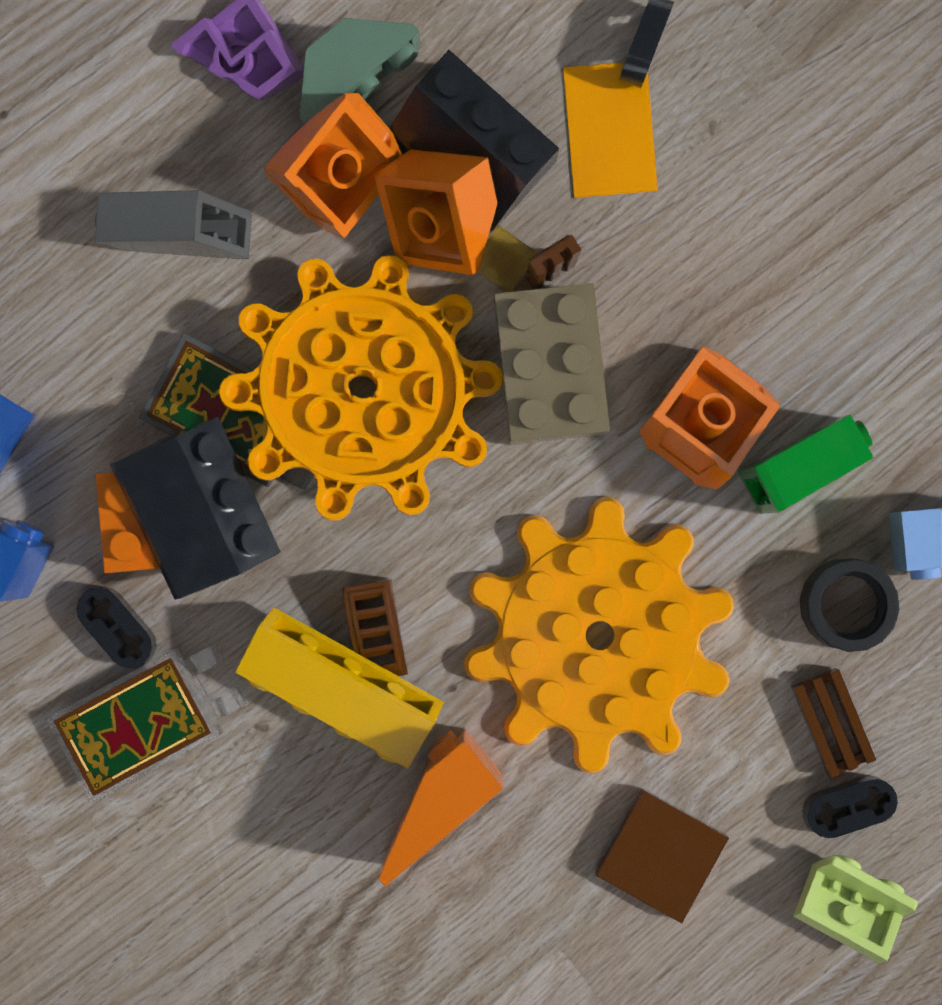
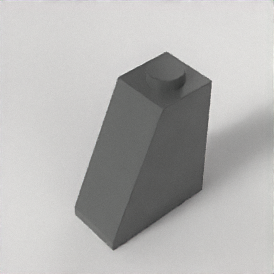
[95,190,252,259]

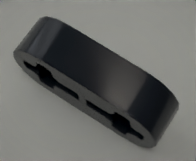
[619,0,675,89]
[76,587,157,668]
[802,775,898,838]

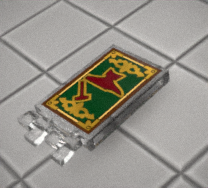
[45,644,247,804]

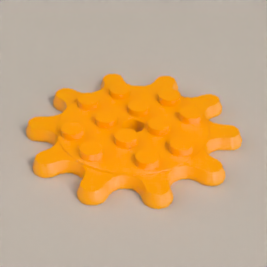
[219,255,503,521]
[464,496,734,774]

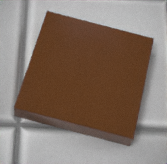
[595,788,729,924]

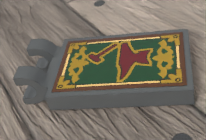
[138,333,314,490]

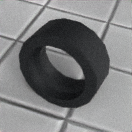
[799,558,900,652]

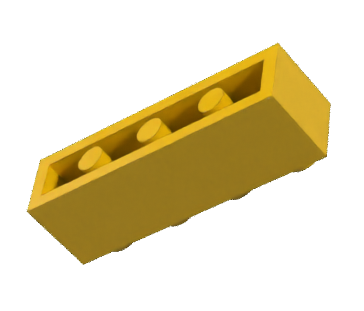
[235,607,444,769]

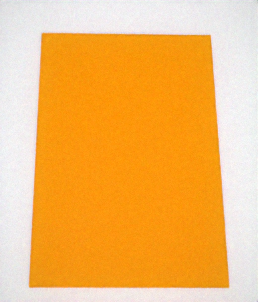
[563,62,658,198]

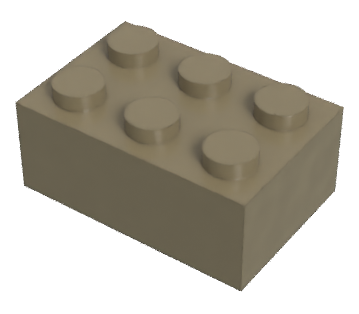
[494,283,610,445]

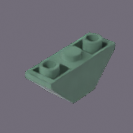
[299,18,421,126]

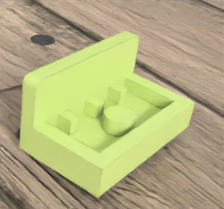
[793,855,918,963]

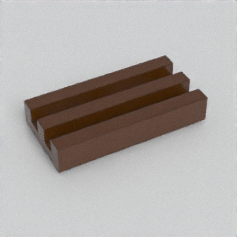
[526,234,582,289]
[791,668,876,779]

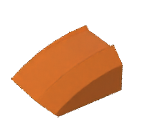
[264,93,402,238]
[639,346,781,490]

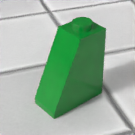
[737,414,874,514]

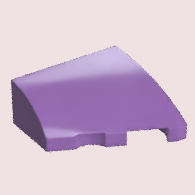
[171,0,304,100]

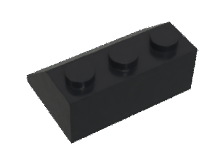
[389,49,559,233]
[110,417,281,600]

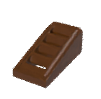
[342,579,408,676]

